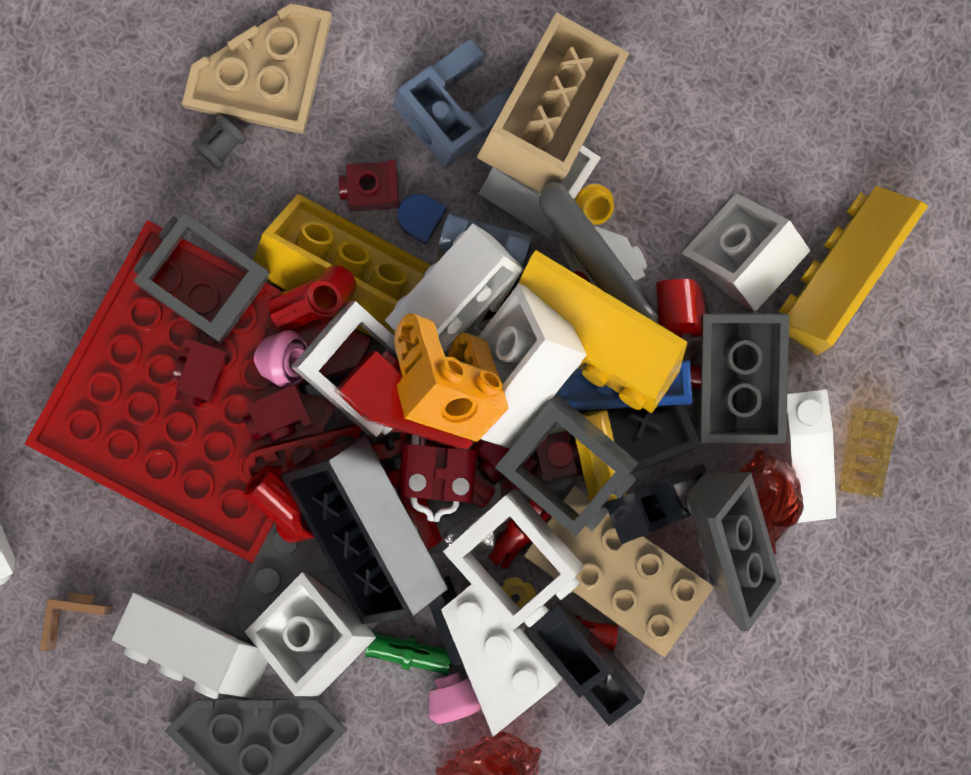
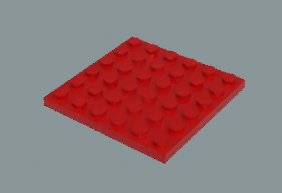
[24,220,372,563]

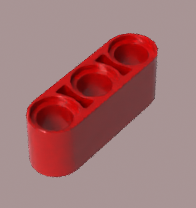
[656,279,706,338]

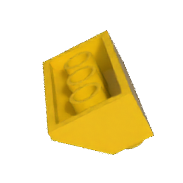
[778,186,928,356]
[253,194,432,342]
[517,250,687,413]

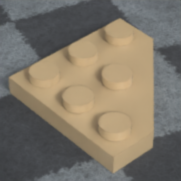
[182,3,332,135]

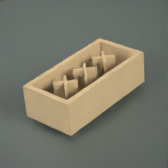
[477,12,629,193]
[523,486,714,658]

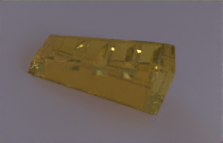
[839,404,899,498]

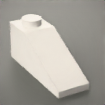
[783,389,837,523]

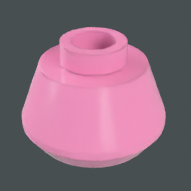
[254,330,308,388]
[428,672,482,724]

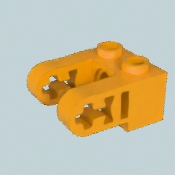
[394,313,509,442]

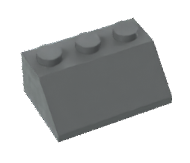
[700,312,789,443]
[687,472,782,631]

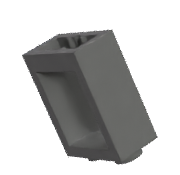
[133,212,270,345]
[495,395,639,537]

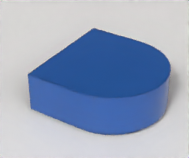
[398,194,447,245]

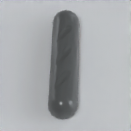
[539,181,659,323]

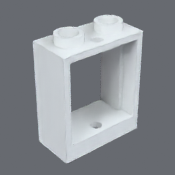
[291,301,398,437]
[443,488,585,631]

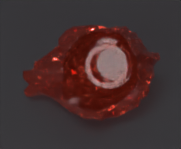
[738,449,804,554]
[436,731,542,775]

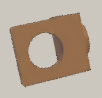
[40,592,113,651]

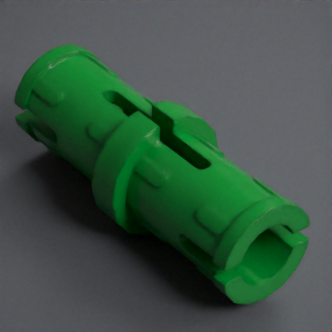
[365,630,451,676]

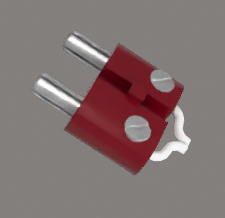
[398,435,477,522]

